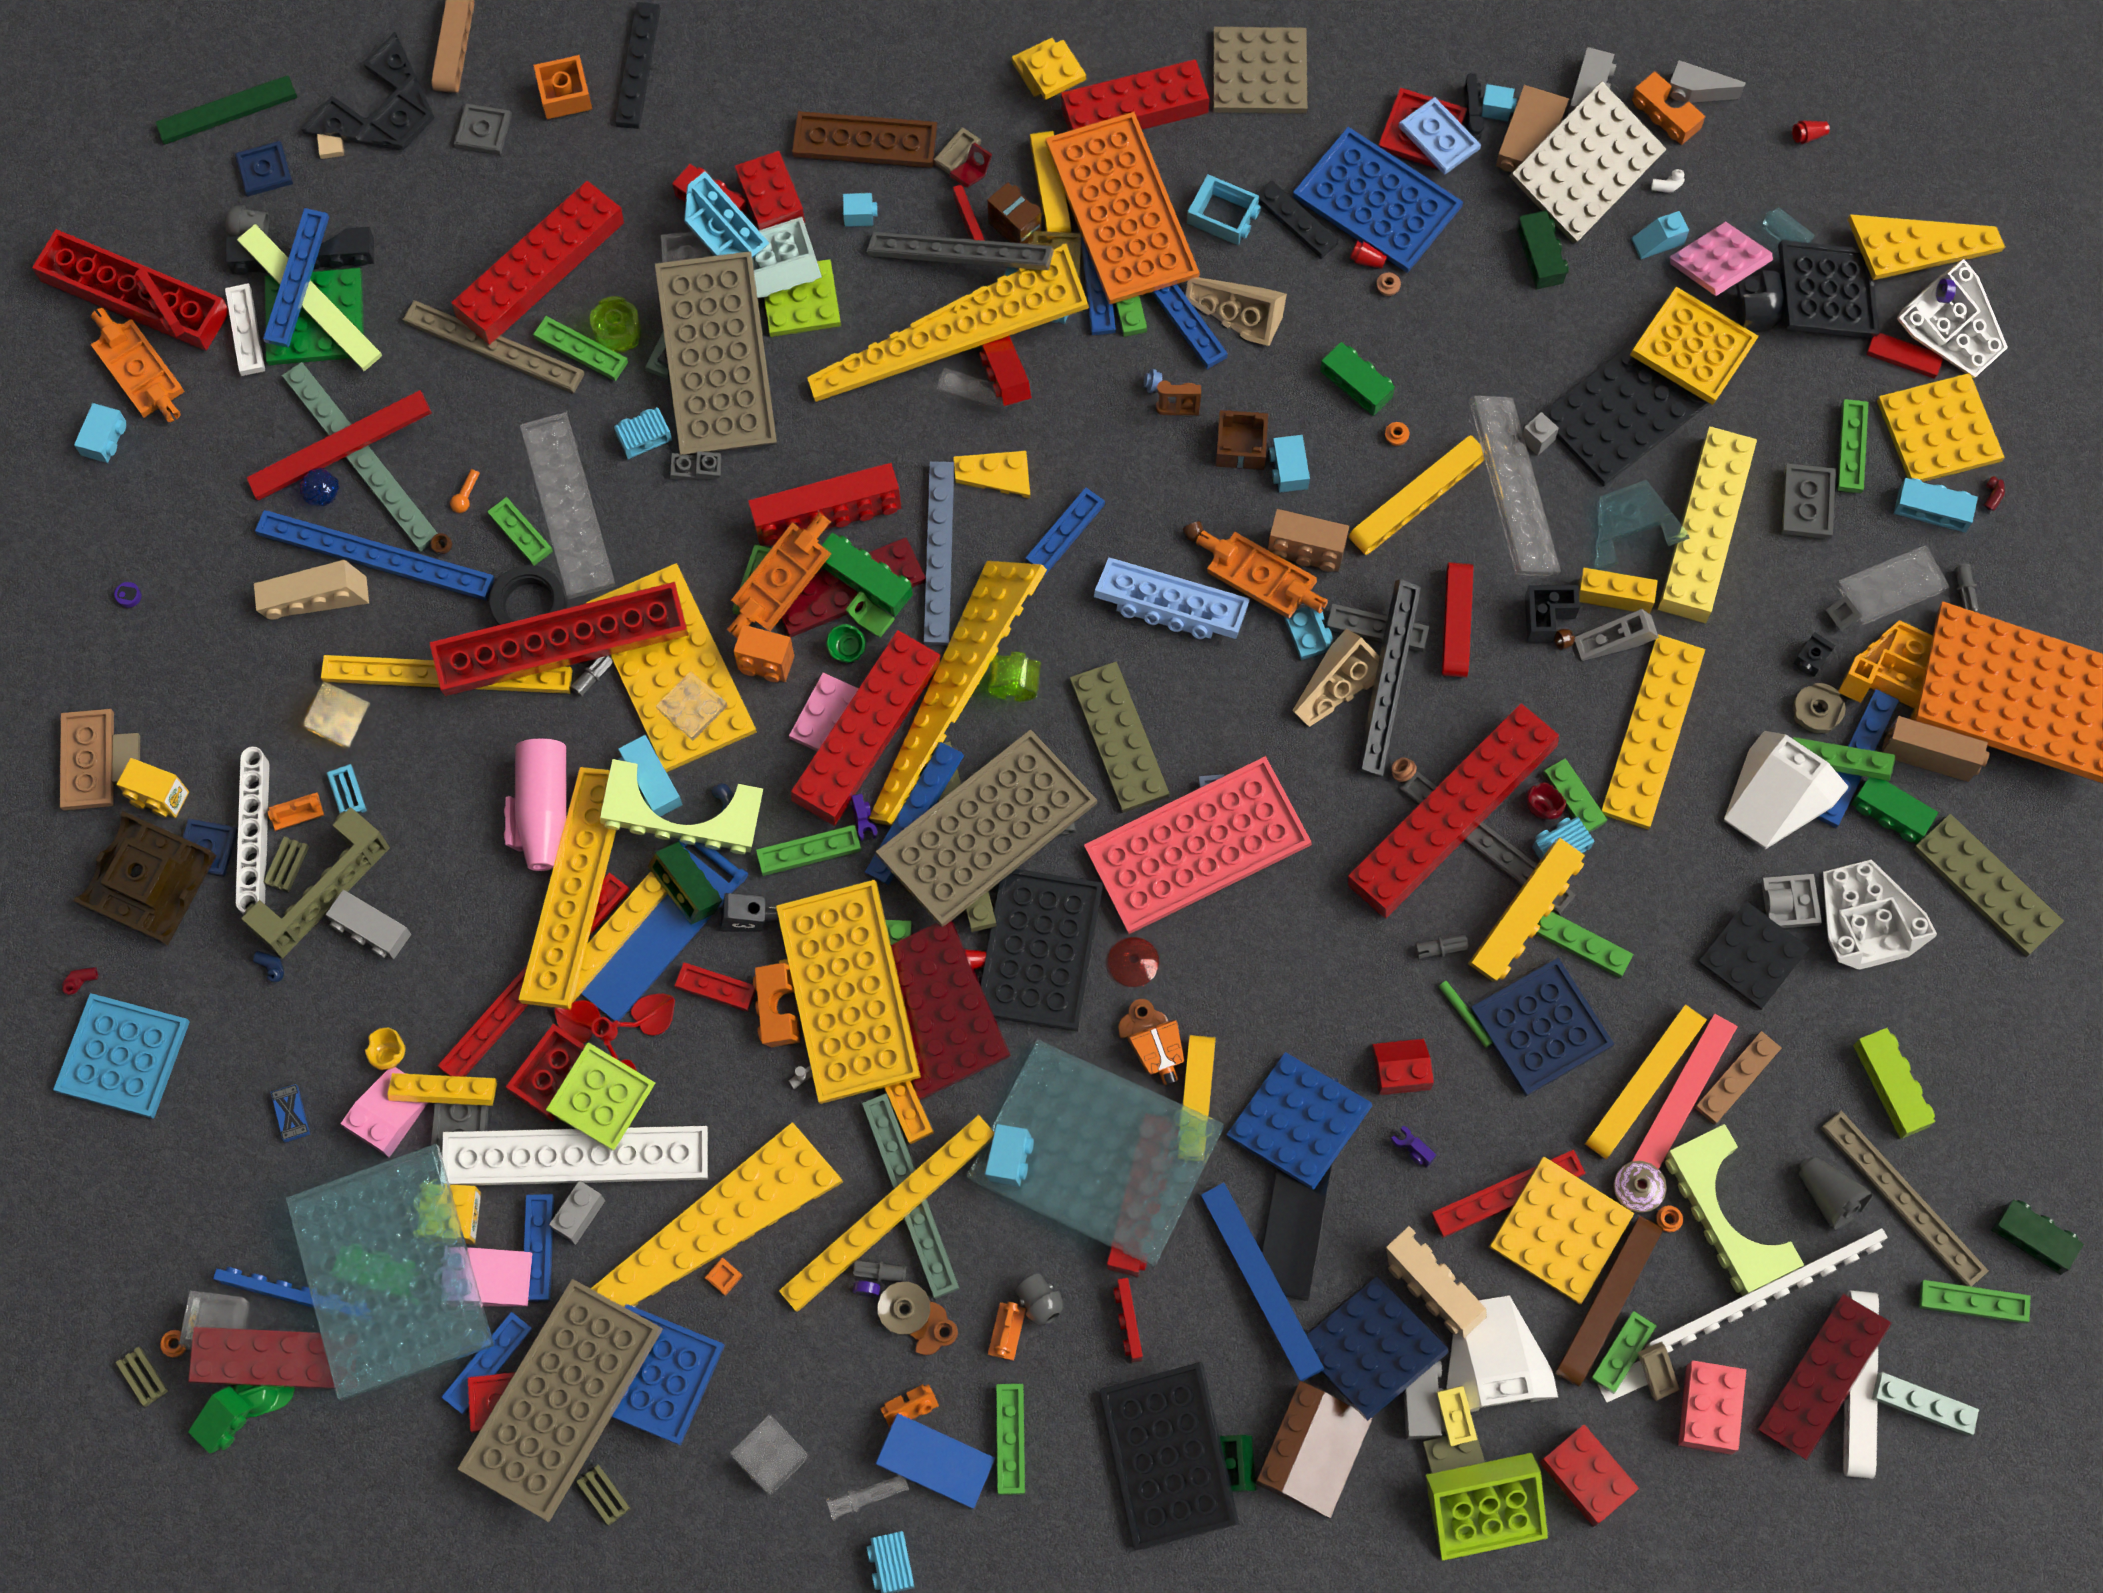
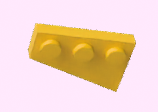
[954,451,1030,499]

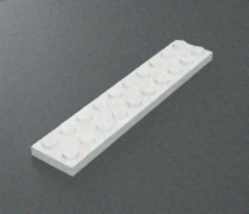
[442,1126,708,1186]

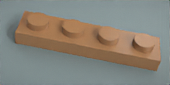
[1695,1031,1781,1125]

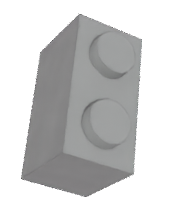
[549,1181,605,1245]

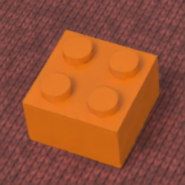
[534,55,592,119]
[733,625,795,682]

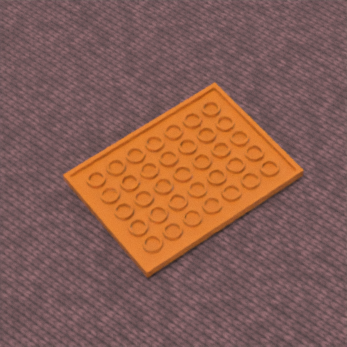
[1914,601,2103,783]

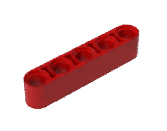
[1442,562,1473,678]

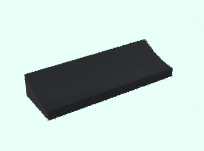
[1262,1164,1332,1301]

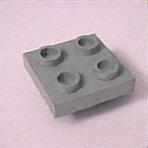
[1761,874,1822,928]

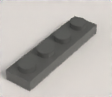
[1327,604,1429,652]

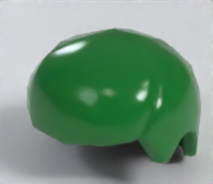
[826,624,866,663]

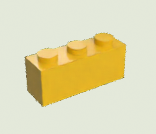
[1578,568,1658,614]

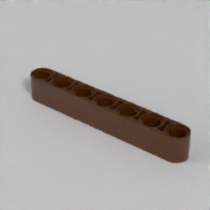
[1555,1215,1663,1387]

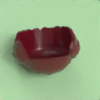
[1527,782,1566,820]

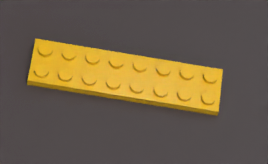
[1601,634,1705,830]

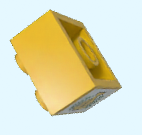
[117,758,189,818]
[416,1183,481,1244]

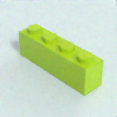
[1853,1028,1935,1139]

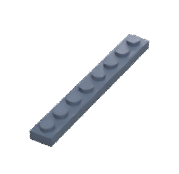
[924,462,954,646]

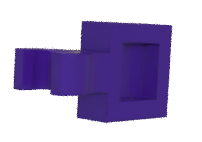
[851,794,877,841]
[1391,1126,1436,1168]

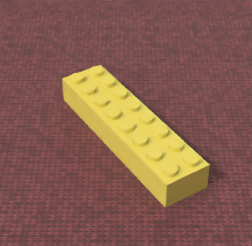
[1658,426,1757,623]

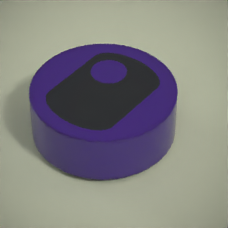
[1936,278,1956,303]
[115,582,142,608]
[853,1281,880,1297]

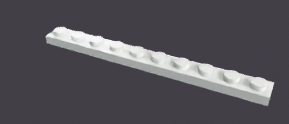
[1645,1229,1887,1353]

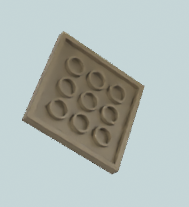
[1214,27,1307,114]

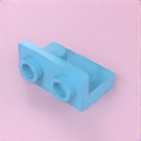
[1284,606,1333,661]

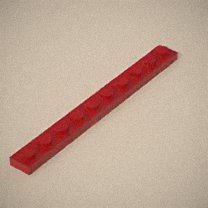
[438,872,630,1077]

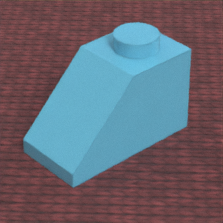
[1631,211,1689,259]

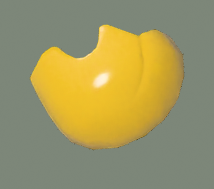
[365,1027,406,1070]

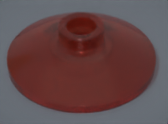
[1108,937,1159,987]

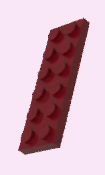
[781,537,926,638]
[1758,1294,1892,1461]
[188,1327,359,1390]

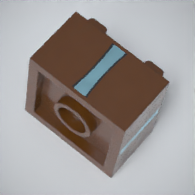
[987,182,1041,244]
[1216,410,1268,470]

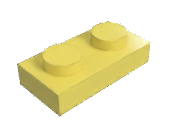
[1436,1385,1477,1446]

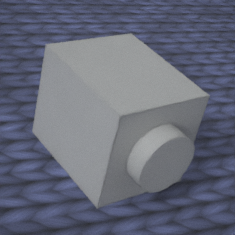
[1521,412,1559,455]

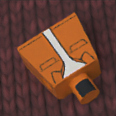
[1127,1020,1184,1085]

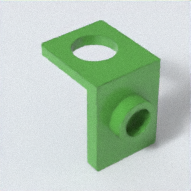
[846,591,895,638]

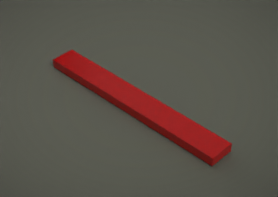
[247,390,432,501]

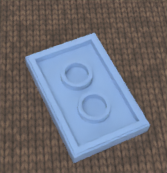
[1398,97,1481,175]

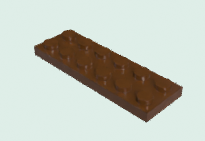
[792,111,937,168]

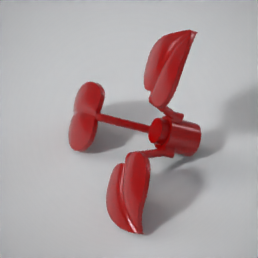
[555,994,675,1071]

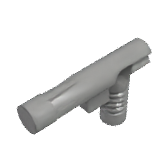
[788,1065,813,1089]

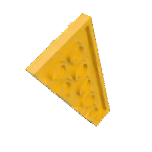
[1847,215,2005,280]

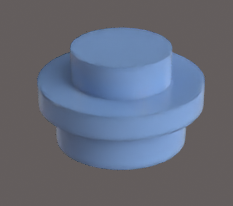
[1144,369,1162,393]

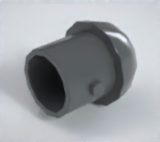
[225,205,269,236]
[1015,1274,1063,1325]

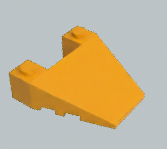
[1838,620,1933,720]

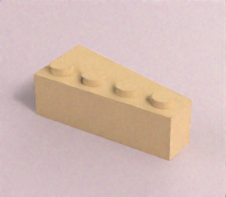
[254,560,369,619]
[1386,1226,1487,1338]

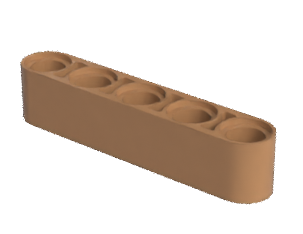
[432,0,474,93]

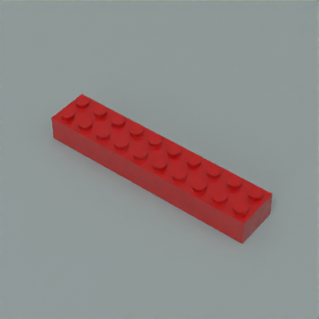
[429,582,689,696]
[1348,703,1559,919]

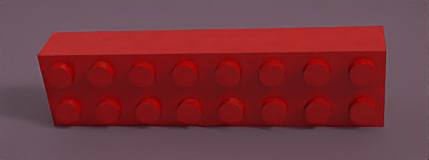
[451,180,624,345]
[32,229,229,351]
[791,630,940,826]

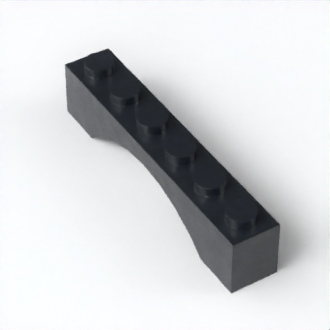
[226,227,374,275]

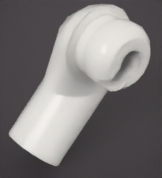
[1651,169,1685,193]

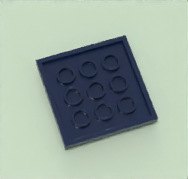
[1470,957,1615,1097]
[1307,1277,1449,1421]

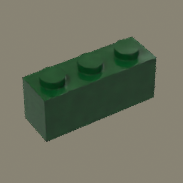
[1516,211,1569,290]
[648,842,723,925]
[1991,1199,2084,1275]

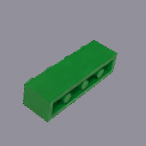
[821,533,913,617]

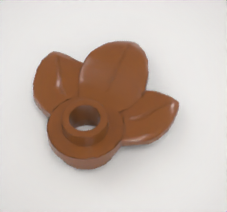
[1118,999,1168,1038]
[910,1301,958,1355]

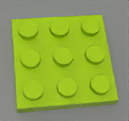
[764,259,841,337]
[546,1042,655,1151]

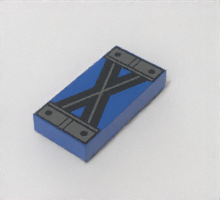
[271,1084,310,1142]

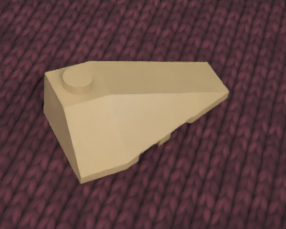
[1186,277,1287,346]
[1292,628,1380,727]

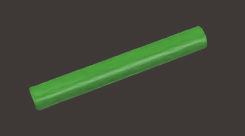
[1438,981,1492,1048]

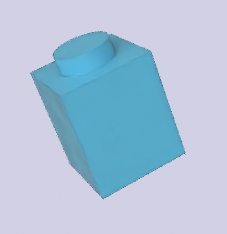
[1482,84,1517,121]
[843,193,878,227]

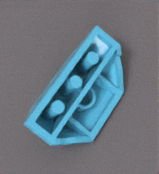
[684,171,769,258]

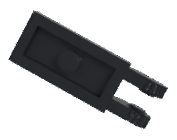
[1463,73,1484,141]

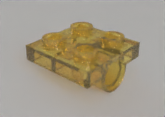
[301,681,369,748]

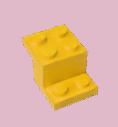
[1012,38,1086,100]

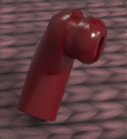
[1984,476,2005,512]
[62,967,98,995]

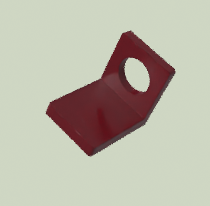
[949,142,992,188]

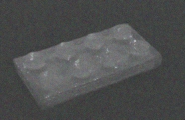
[1837,545,1950,626]

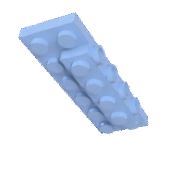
[1094,557,1250,639]

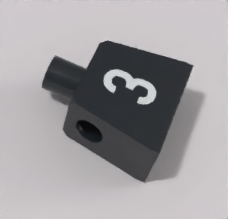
[721,893,779,932]

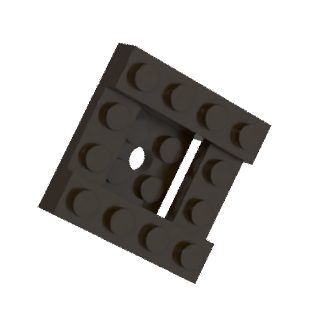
[73,811,217,946]

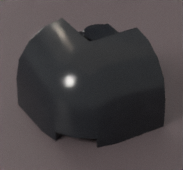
[1736,271,1784,333]

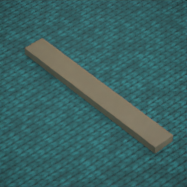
[403,300,584,394]
[1820,1111,1989,1287]

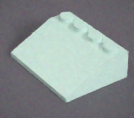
[752,217,822,298]

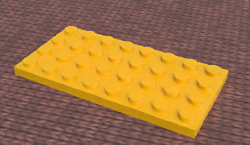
[586,563,757,773]
[776,880,921,1104]

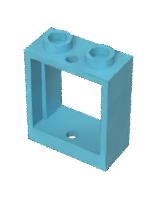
[1187,175,1261,245]

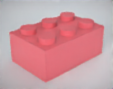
[1678,1360,1746,1455]

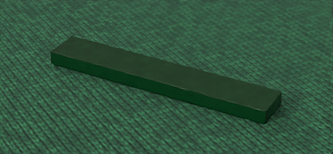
[156,75,298,145]

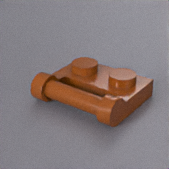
[1156,380,1201,415]

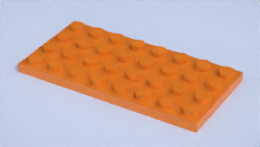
[1045,112,1199,305]

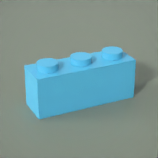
[1894,478,1978,533]
[618,735,683,817]

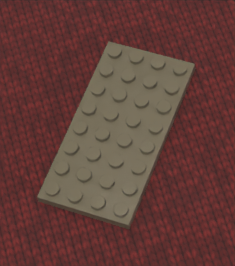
[655,251,777,455]
[876,730,1097,927]
[458,1279,663,1522]

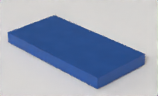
[875,1413,995,1509]

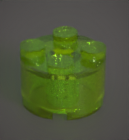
[590,296,641,353]
[988,652,1041,702]

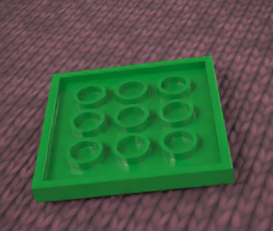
[265,268,364,365]

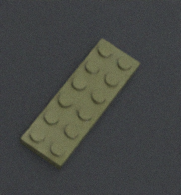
[1070,661,1170,813]
[1914,814,2064,957]

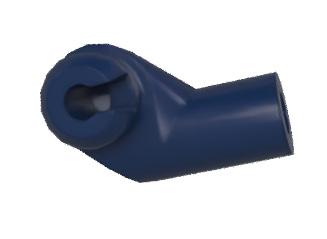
[712,783,734,812]
[253,951,284,982]

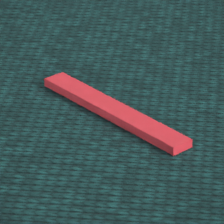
[1632,1014,1738,1189]

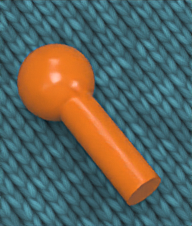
[450,469,480,513]

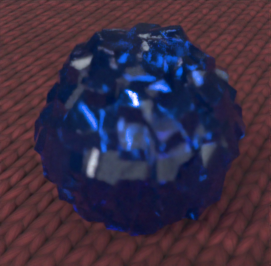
[300,468,339,506]

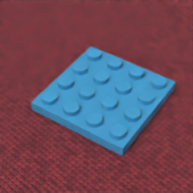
[53,993,190,1119]

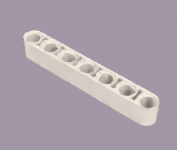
[236,747,269,915]
[1843,1290,1879,1479]

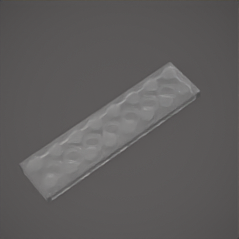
[1469,395,1561,576]
[520,412,616,600]

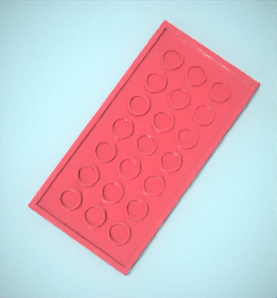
[1084,756,1312,934]

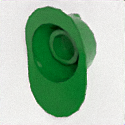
[233,1385,295,1418]

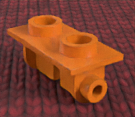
[267,792,324,831]
[988,1302,1026,1361]
[880,1384,939,1428]

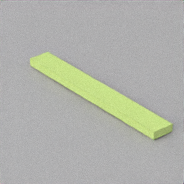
[237,224,382,371]

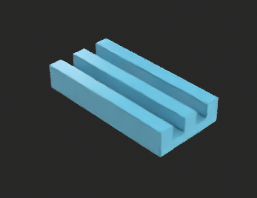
[327,764,367,813]

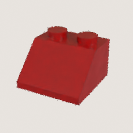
[1372,1039,1434,1095]

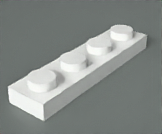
[225,283,265,376]

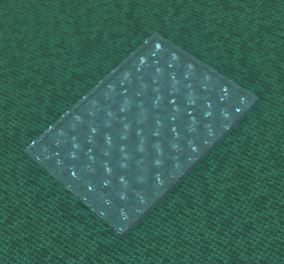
[966,1040,1224,1267]
[286,1144,494,1401]

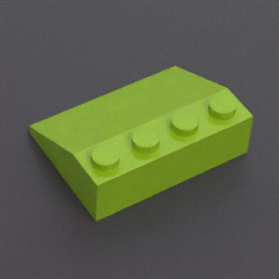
[1426,1453,1548,1561]

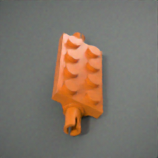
[91,308,185,422]
[727,512,831,638]
[1196,530,1328,619]

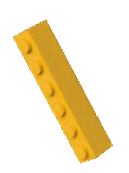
[1468,838,1585,982]

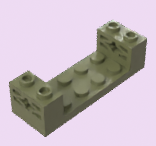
[241,807,390,959]

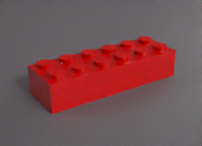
[1061,59,1209,131]
[748,463,902,546]

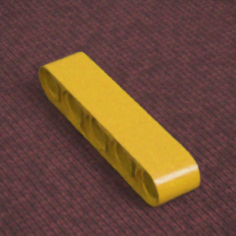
[1030,131,1071,237]
[1178,1035,1216,1162]

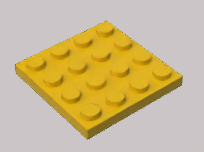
[1630,287,1759,405]
[1877,373,2005,482]
[1489,1157,1634,1304]

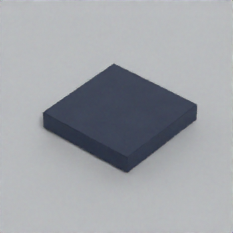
[235,141,293,197]
[182,819,238,877]

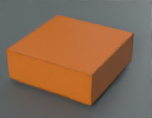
[705,1258,743,1296]

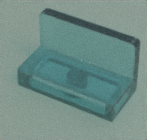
[1761,207,1815,243]

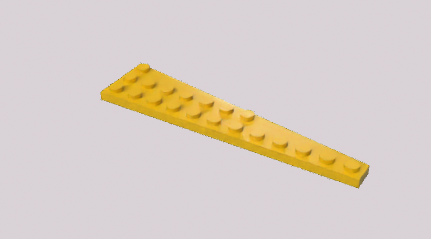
[807,244,1089,402]
[869,561,1047,826]
[591,1122,843,1307]

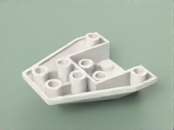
[1897,259,2008,378]
[1724,731,1848,849]
[1823,860,1937,970]
[1446,1296,1558,1412]

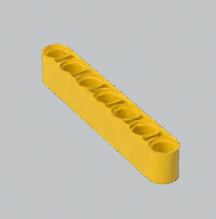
[1348,435,1489,555]
[1585,1004,1707,1160]

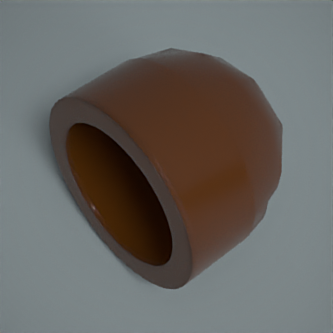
[1183,521,1204,542]
[431,533,453,554]
[1554,629,1575,650]

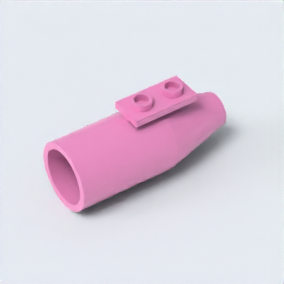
[504,739,566,871]

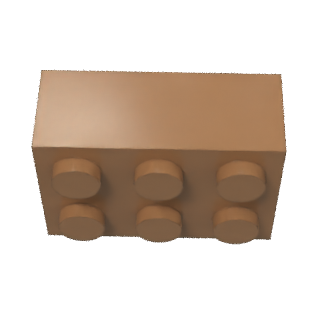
[1268,509,1349,572]

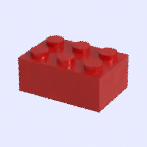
[735,151,805,231]
[506,1024,585,1122]
[1539,1424,1639,1527]

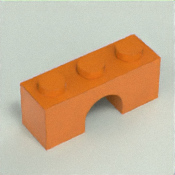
[1632,71,1705,145]
[753,963,800,1047]

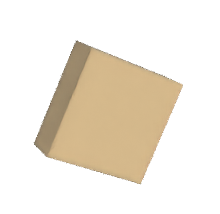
[317,134,344,159]

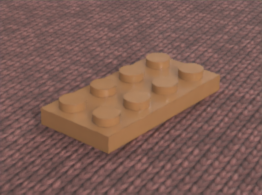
[60,709,114,810]

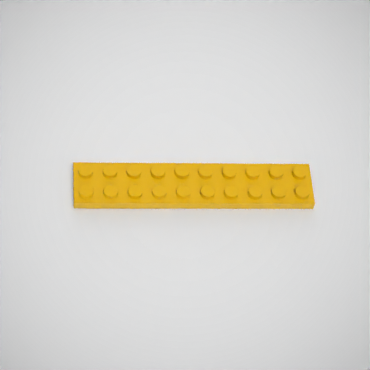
[519,767,616,1009]

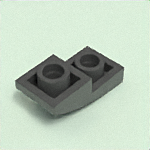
[670,451,721,480]

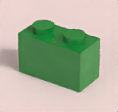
[188,1386,251,1454]

